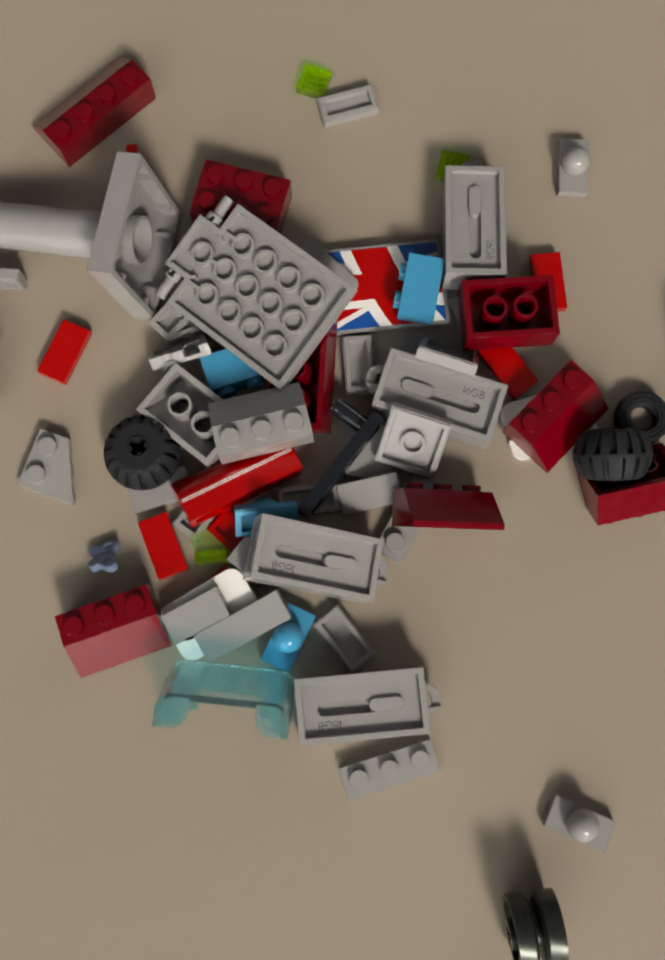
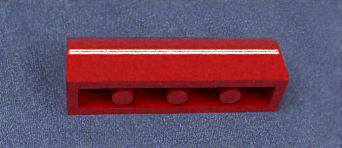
[170,448,303,528]

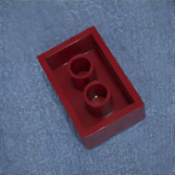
[189,159,292,234]
[457,275,560,351]

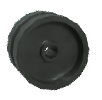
[503,887,569,960]

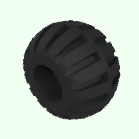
[104,414,181,491]
[572,428,653,481]

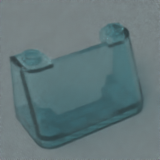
[152,660,295,740]

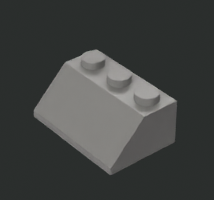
[136,362,223,467]
[208,382,314,464]

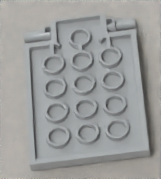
[155,195,358,390]

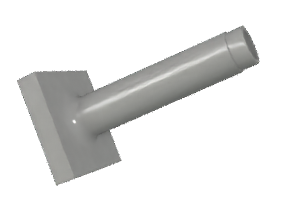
[0,151,182,321]

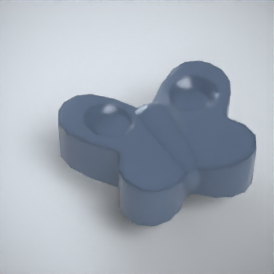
[88,539,121,572]

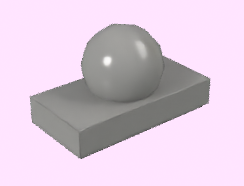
[557,138,591,197]
[542,794,617,853]

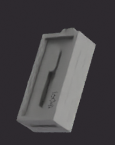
[442,161,507,290]
[365,348,508,450]
[242,513,389,603]
[294,667,442,746]

